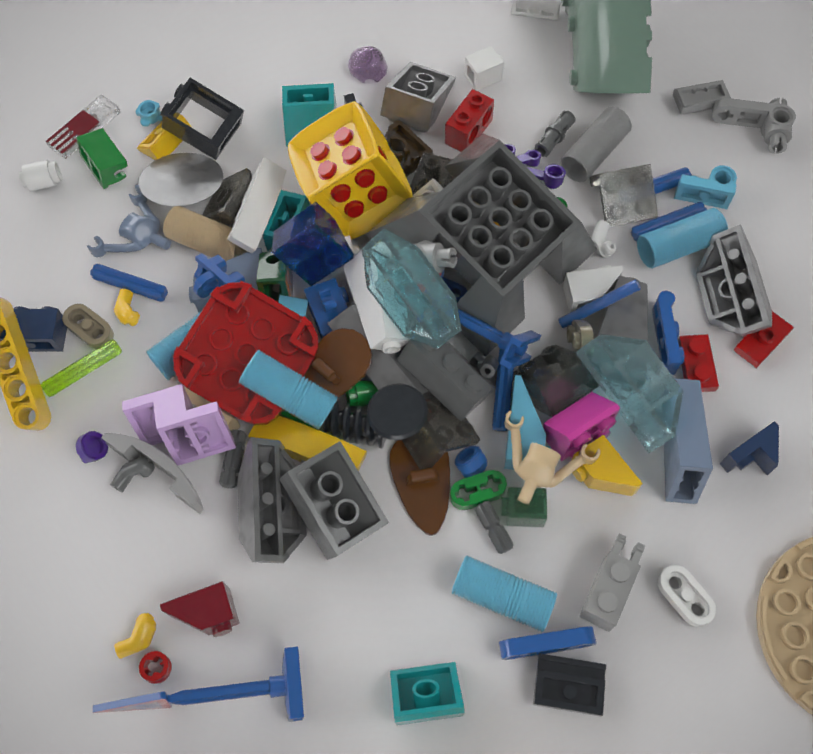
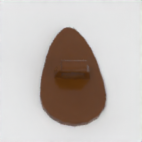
[290,328,372,417]
[389,431,450,536]

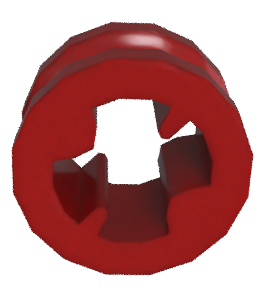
[139,651,172,684]

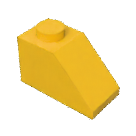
[571,435,643,496]

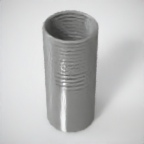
[560,107,632,182]

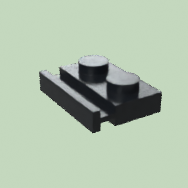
[533,653,607,717]

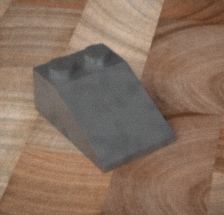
[380,62,456,131]

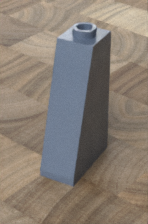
[663,378,713,504]

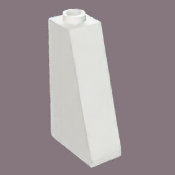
[344,240,411,354]

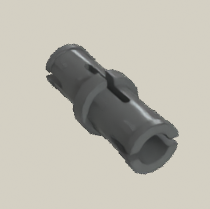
[534,110,576,157]

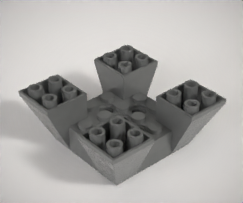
[367,134,597,357]

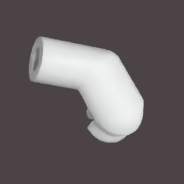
[591,220,616,257]

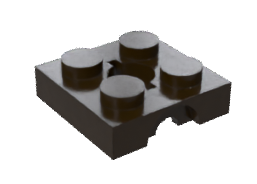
[384,120,433,177]

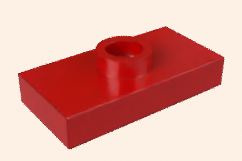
[733,311,794,369]

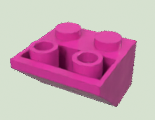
[543,392,620,462]

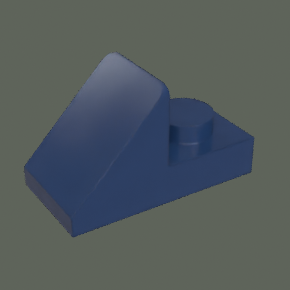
[720,421,779,475]

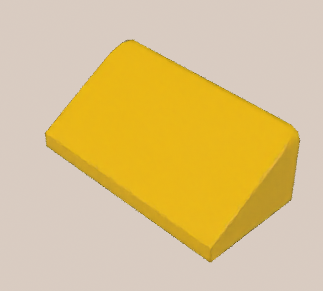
[137,115,192,160]

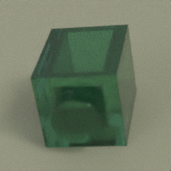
[500,487,547,527]

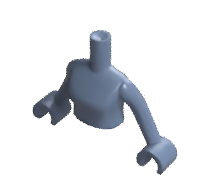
[87,185,171,257]

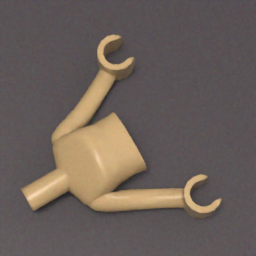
[504,411,600,505]

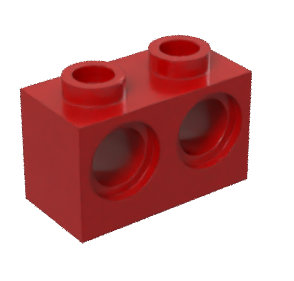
[445,89,494,152]

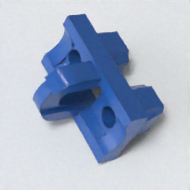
[193,253,245,298]

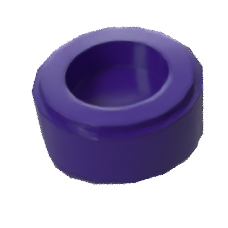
[75,431,108,463]

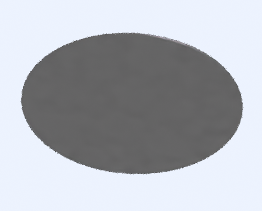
[139,153,223,206]

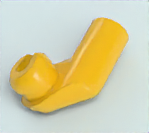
[114,289,140,326]
[114,613,156,659]

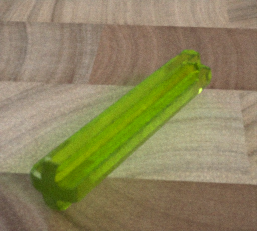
[41,339,122,397]

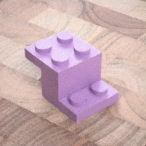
[122,384,236,466]

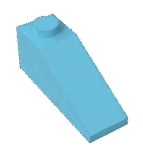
[504,375,551,470]

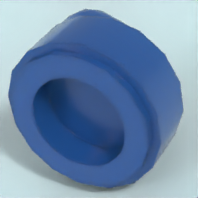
[454,445,488,478]

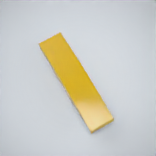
[248,416,367,471]

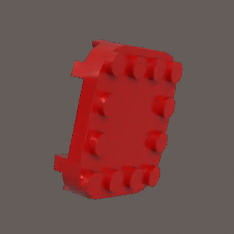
[173,281,318,425]

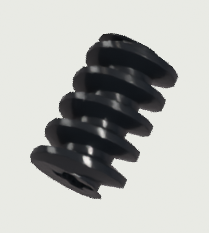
[323,401,386,449]

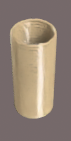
[163,206,248,261]

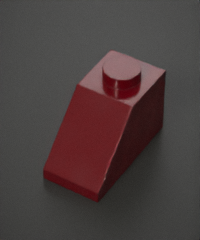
[160,581,240,637]

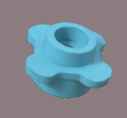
[136,100,162,126]

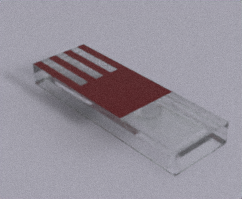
[46,94,121,159]

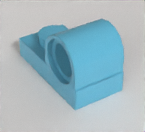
[674,165,737,209]

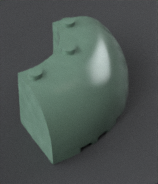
[561,0,652,93]

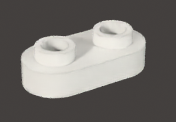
[658,565,717,627]

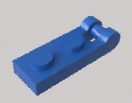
[652,290,684,376]

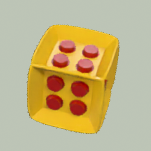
[288,101,413,240]

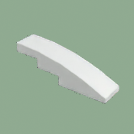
[227,157,287,253]

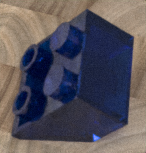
[272,201,354,286]

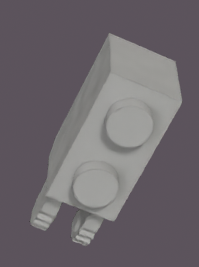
[579,533,645,632]

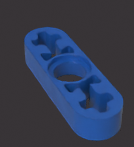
[499,626,597,660]

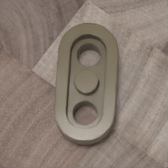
[62,304,114,349]
[567,319,594,355]

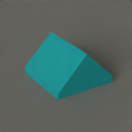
[390,662,465,726]

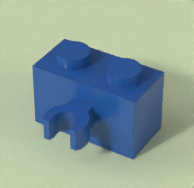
[304,278,350,339]

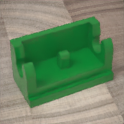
[76,128,128,189]

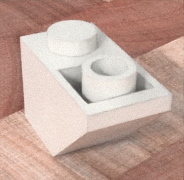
[563,265,623,313]

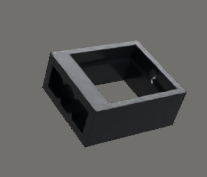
[160,77,244,160]

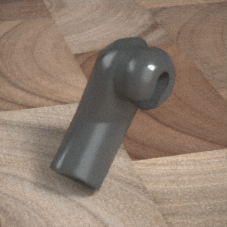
[110,457,155,493]

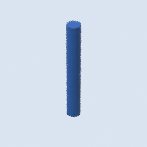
[558,279,641,329]

